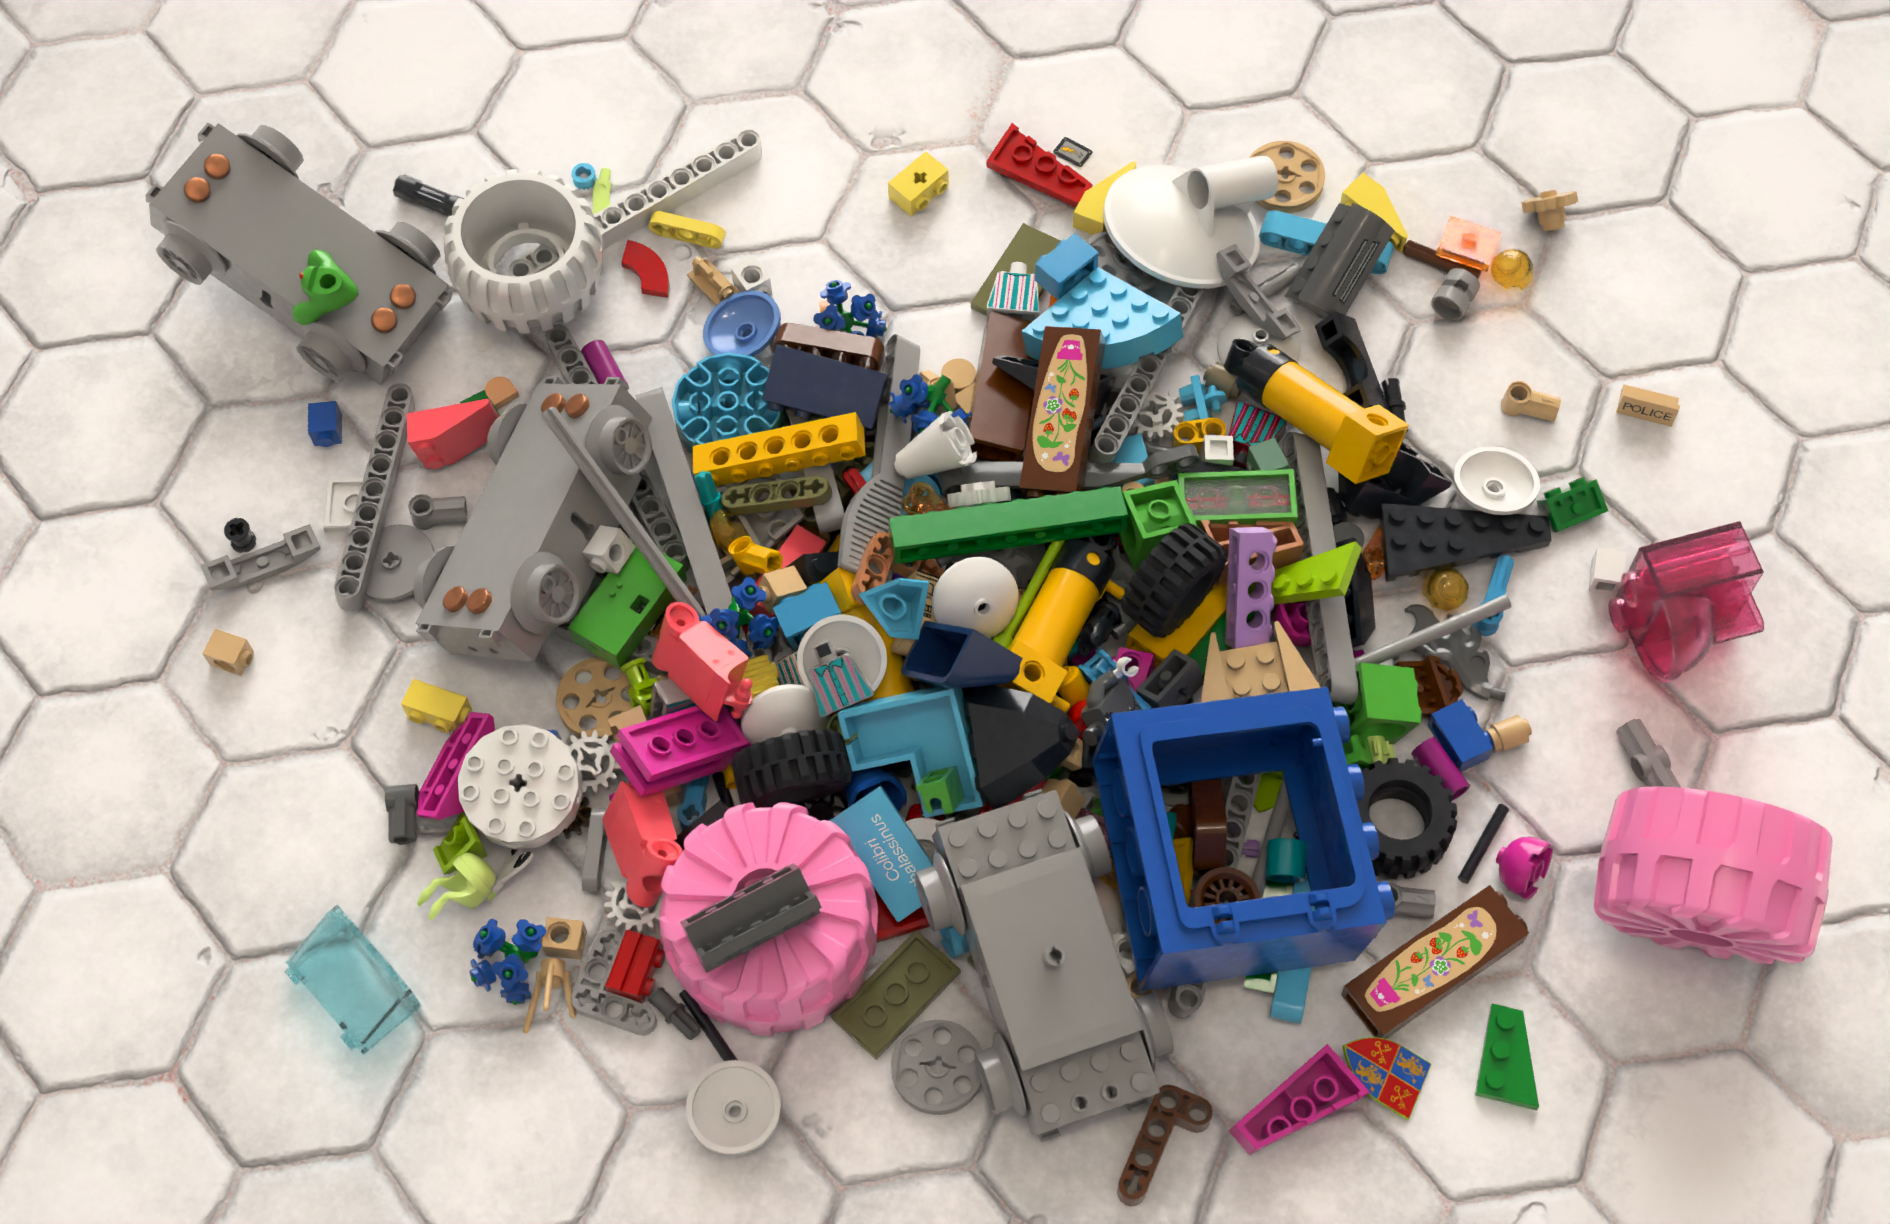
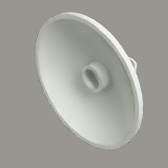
[1103,156,1278,289]

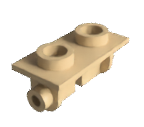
[687,257,739,306]

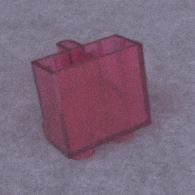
[1608,521,1764,682]

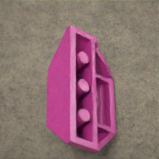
[416,712,495,820]

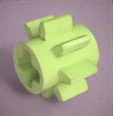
[1367,735,1395,770]

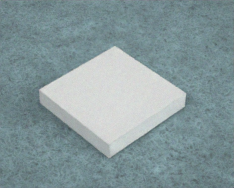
[323,477,380,532]

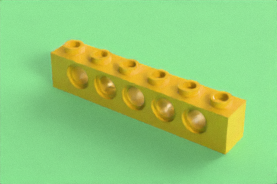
[693,412,865,487]

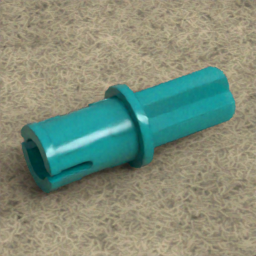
[695,471,727,527]

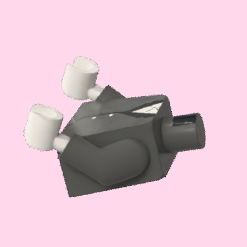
[1081,657,1142,746]

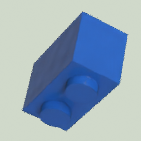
[1427,699,1493,772]

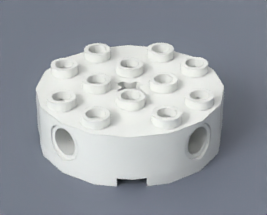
[458,724,583,850]

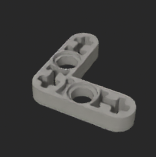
[571,929,657,1036]

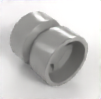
[1431,268,1480,321]

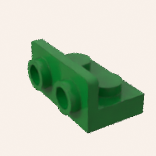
[1536,477,1608,532]

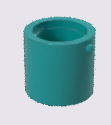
[1265,838,1309,883]

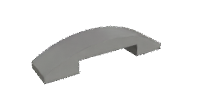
[1216,244,1302,340]
[201,524,321,591]

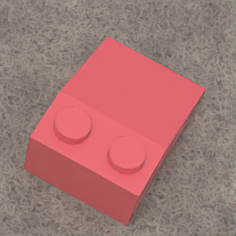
[406,398,500,469]

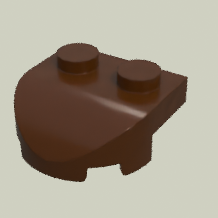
[1393,655,1463,719]

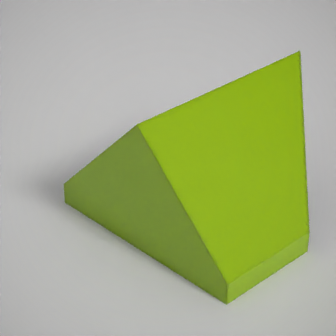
[433,811,488,875]

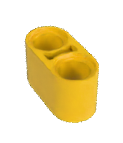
[1172,418,1226,455]

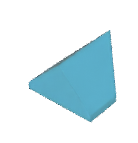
[858,578,929,640]

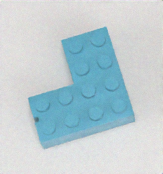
[837,686,986,818]

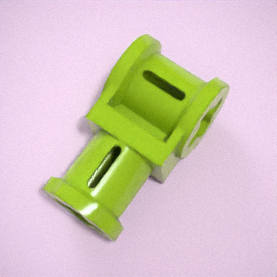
[620,658,658,717]

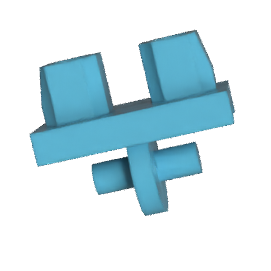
[1178,375,1227,421]

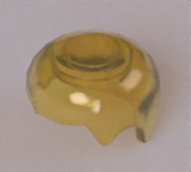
[1490,249,1534,290]
[710,509,748,552]
[1422,568,1469,611]

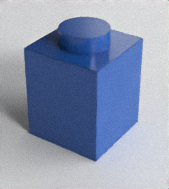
[308,401,342,447]

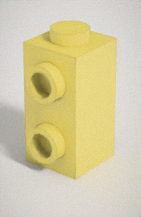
[401,679,473,733]

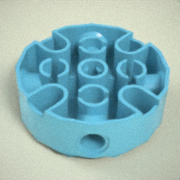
[672,353,786,454]

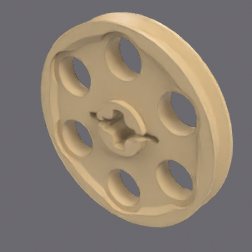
[1249,141,1325,213]
[556,657,632,741]

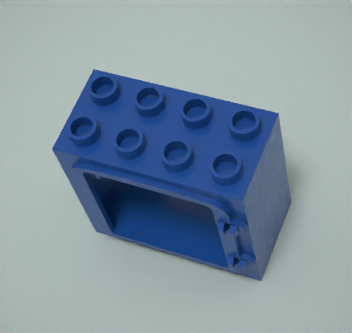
[1091,687,1395,991]

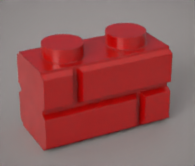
[605,930,666,1004]

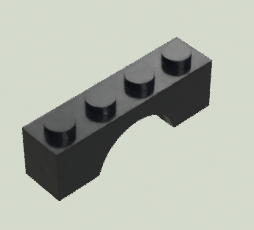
[1315,311,1390,412]

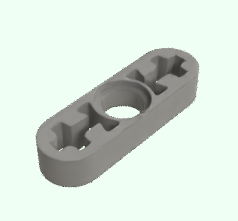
[582,808,607,892]

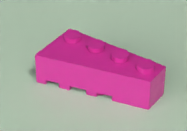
[1228,1044,1370,1155]

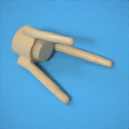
[523,958,576,1033]

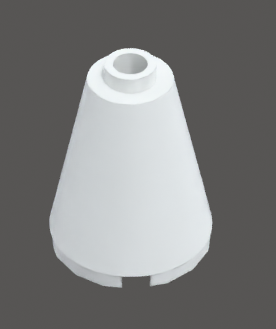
[894,411,977,479]

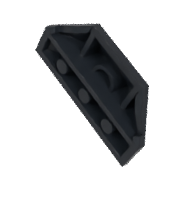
[1336,537,1376,648]

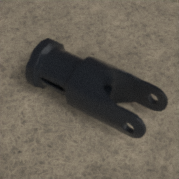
[1077,601,1120,656]

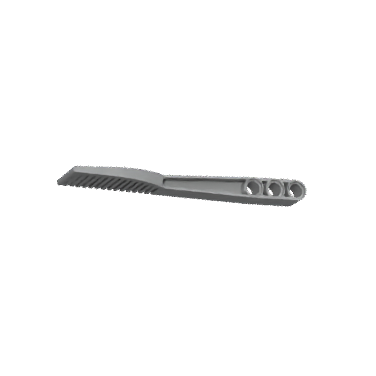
[837,334,920,584]

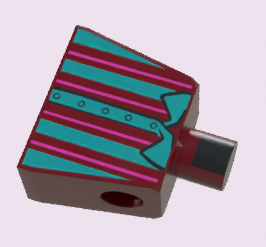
[1228,400,1287,470]

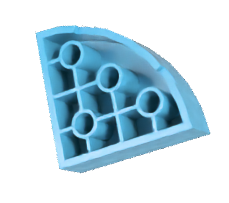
[1022,267,1183,370]

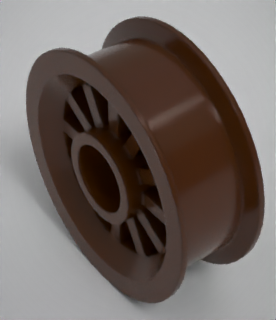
[1189,867,1261,925]

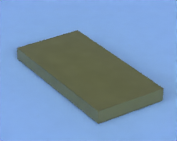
[970,223,1061,316]
[831,930,961,1060]

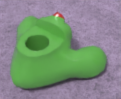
[291,249,359,325]

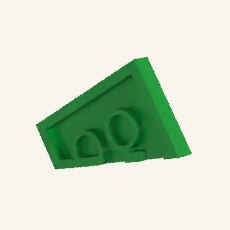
[1475,1003,1539,1110]

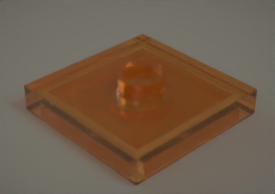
[1435,215,1502,272]

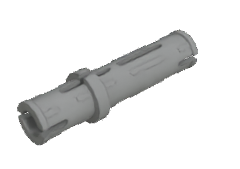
[1229,262,1301,316]

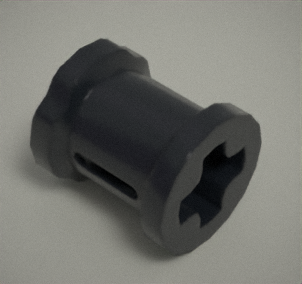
[224,518,256,553]

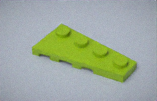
[1248,541,1362,605]

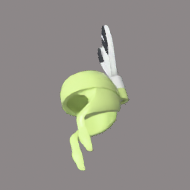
[417,849,533,920]

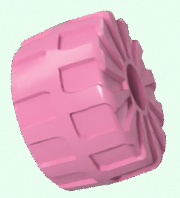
[1594,787,1833,964]
[659,802,878,1036]

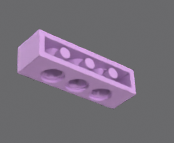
[1225,527,1276,649]

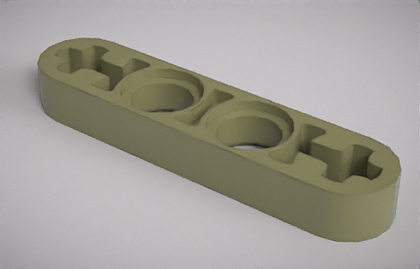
[721,476,832,515]

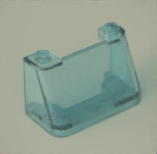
[284,905,422,1055]

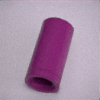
[581,340,628,385]
[1411,737,1470,801]

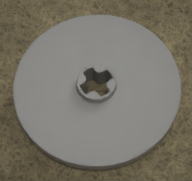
[351,524,435,602]

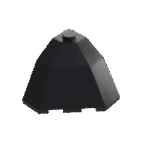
[1338,441,1452,519]
[964,685,1080,810]

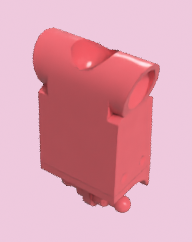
[651,602,753,722]
[602,781,683,908]

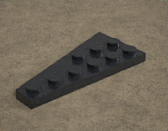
[1379,503,1552,582]

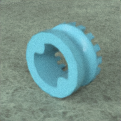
[571,163,597,190]

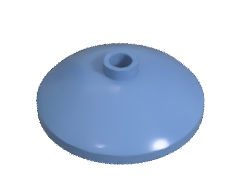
[703,290,781,357]

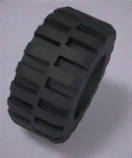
[1121,523,1228,638]
[731,729,852,808]
[1357,758,1458,880]

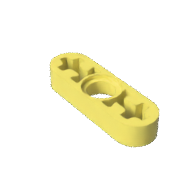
[648,211,726,249]

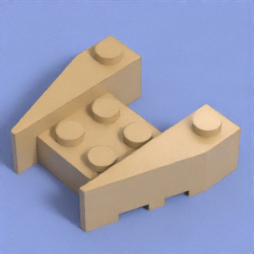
[1201,621,1320,702]

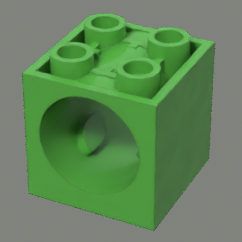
[1117,480,1198,571]
[1335,662,1422,745]

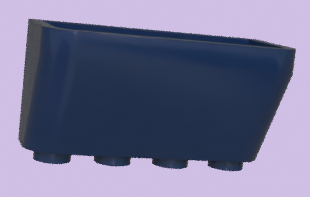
[762,345,888,435]
[901,621,1023,689]

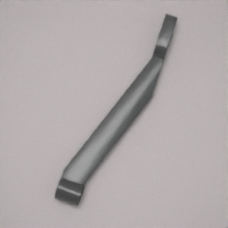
[936,444,1200,499]

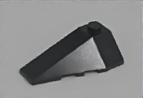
[992,355,1116,416]

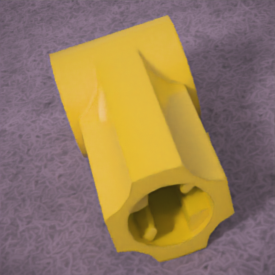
[728,536,784,575]

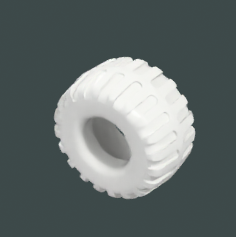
[444,169,603,334]

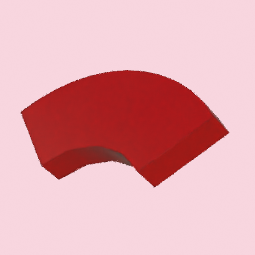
[621,240,670,298]

